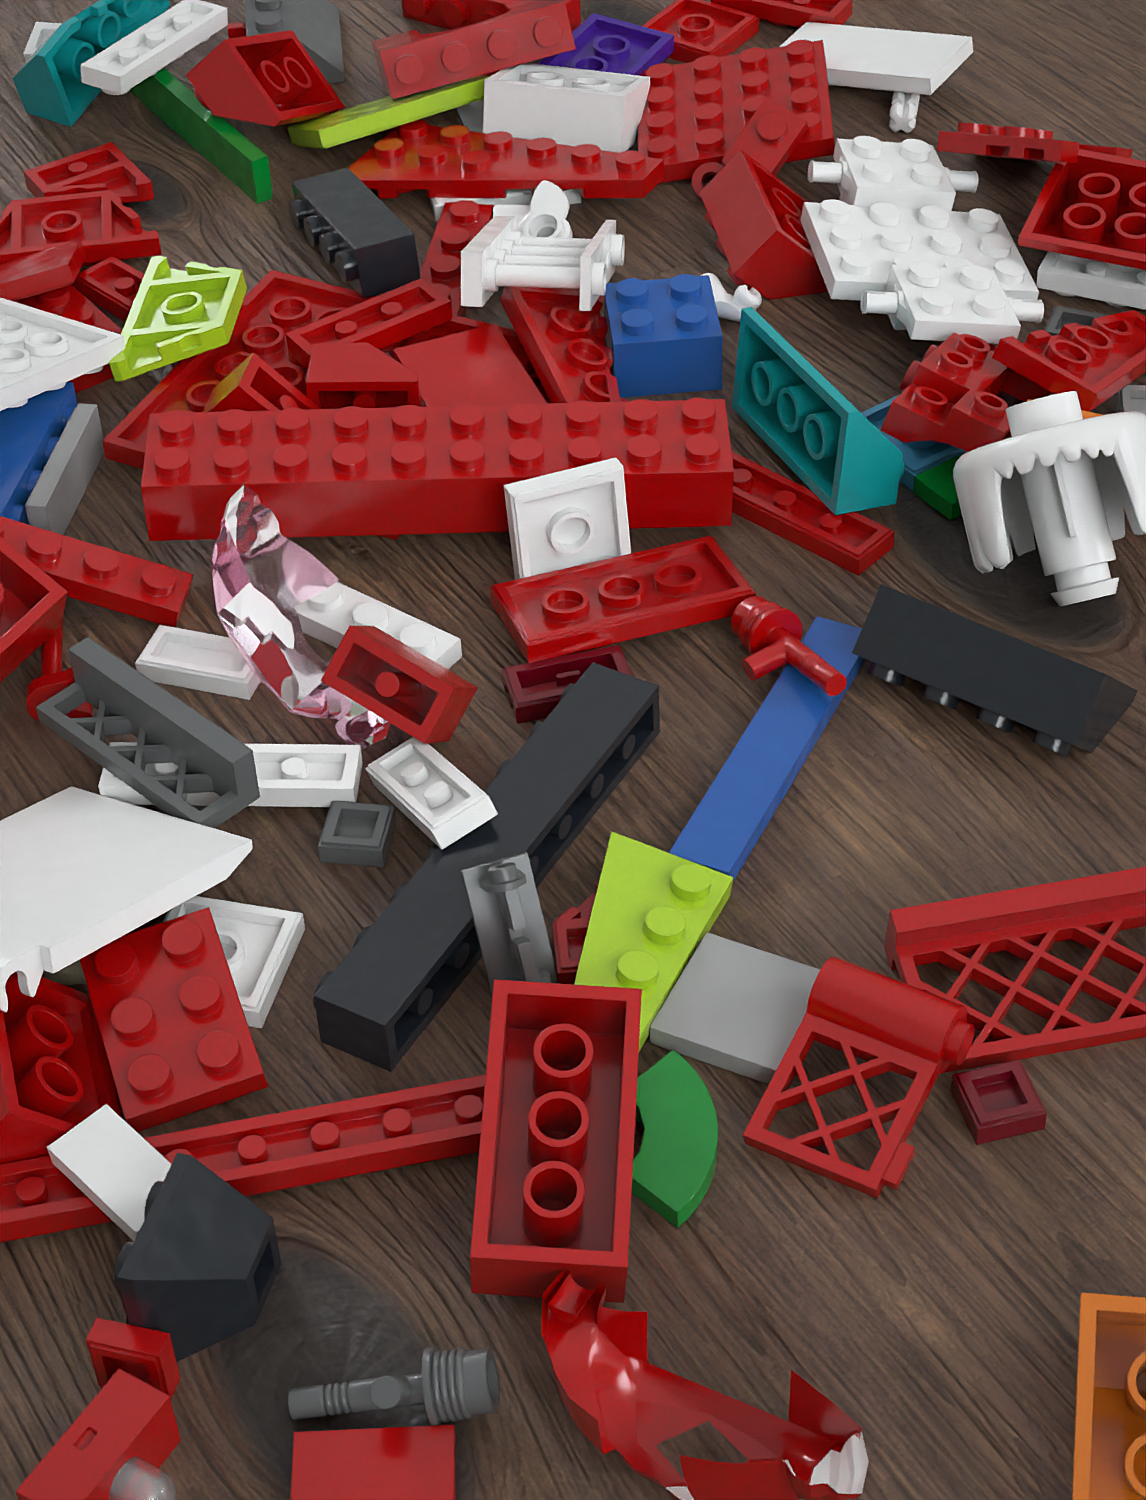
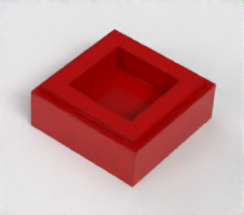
[86,1317,181,1399]

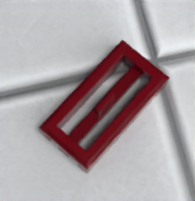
[501,645,632,724]

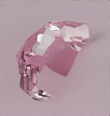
[210,485,391,750]

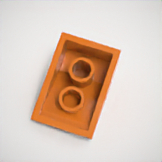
[1072,1292,1146,1500]

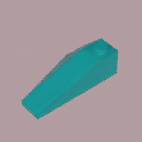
[13,0,170,127]

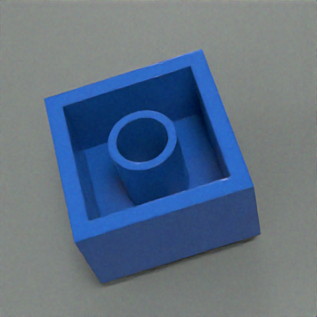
[604,274,722,398]

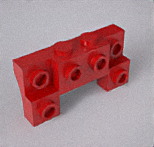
[880,333,1054,452]

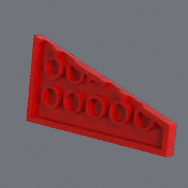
[348,119,664,198]

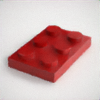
[79,907,268,1132]

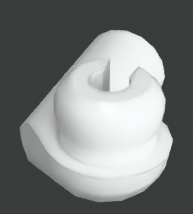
[701,273,762,322]

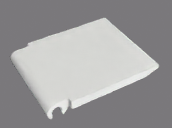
[0,786,253,1012]

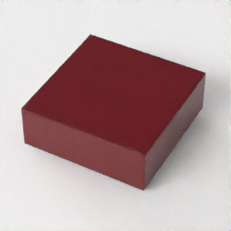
[951,1059,1047,1145]

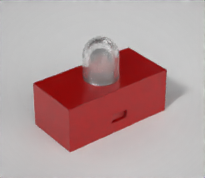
[16,1369,181,1500]

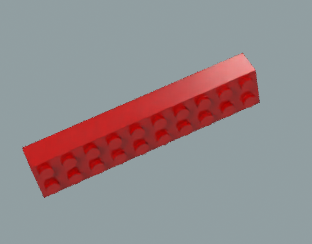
[141,398,734,541]

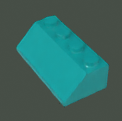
[732,307,904,515]

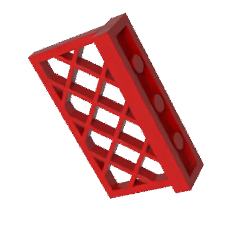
[884,867,1146,1074]

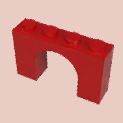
[372,0,576,99]

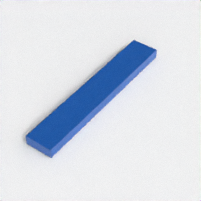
[669,616,866,881]

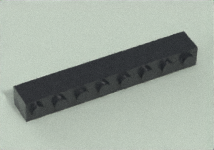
[313,663,660,1072]

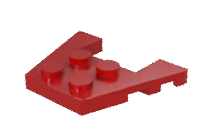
[937,122,1133,163]

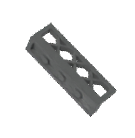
[36,637,260,829]

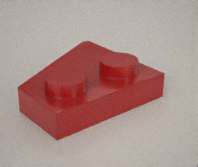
[24,142,155,203]

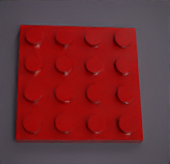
[638,40,835,183]

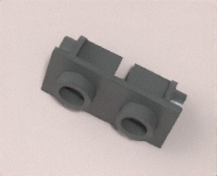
[461,852,558,997]

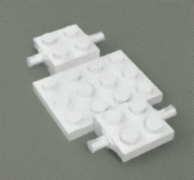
[800,136,1044,344]

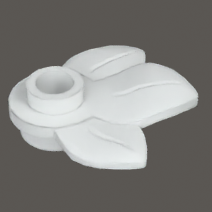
[493,180,573,238]

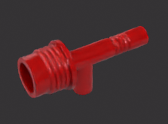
[731,596,847,696]

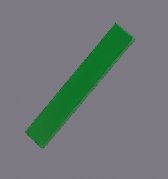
[130,67,273,204]

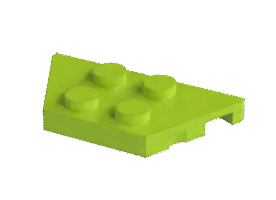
[109,256,247,381]

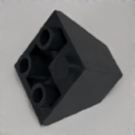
[114,1153,282,1362]

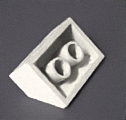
[483,63,650,153]

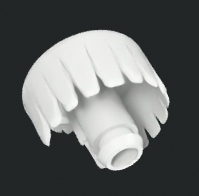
[953,391,1146,607]

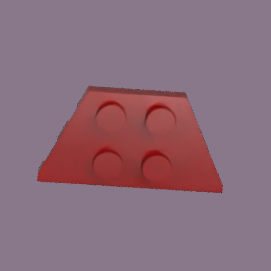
[0,190,162,266]

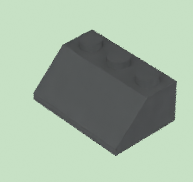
[245,0,345,83]

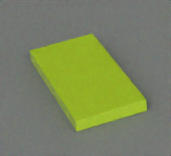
[287,76,490,149]

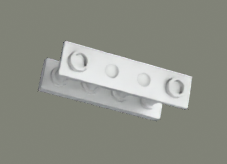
[461,216,625,311]

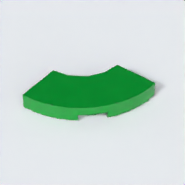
[632,1050,718,1229]

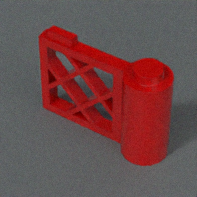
[743,956,975,1199]

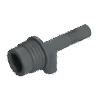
[288,1346,500,1426]

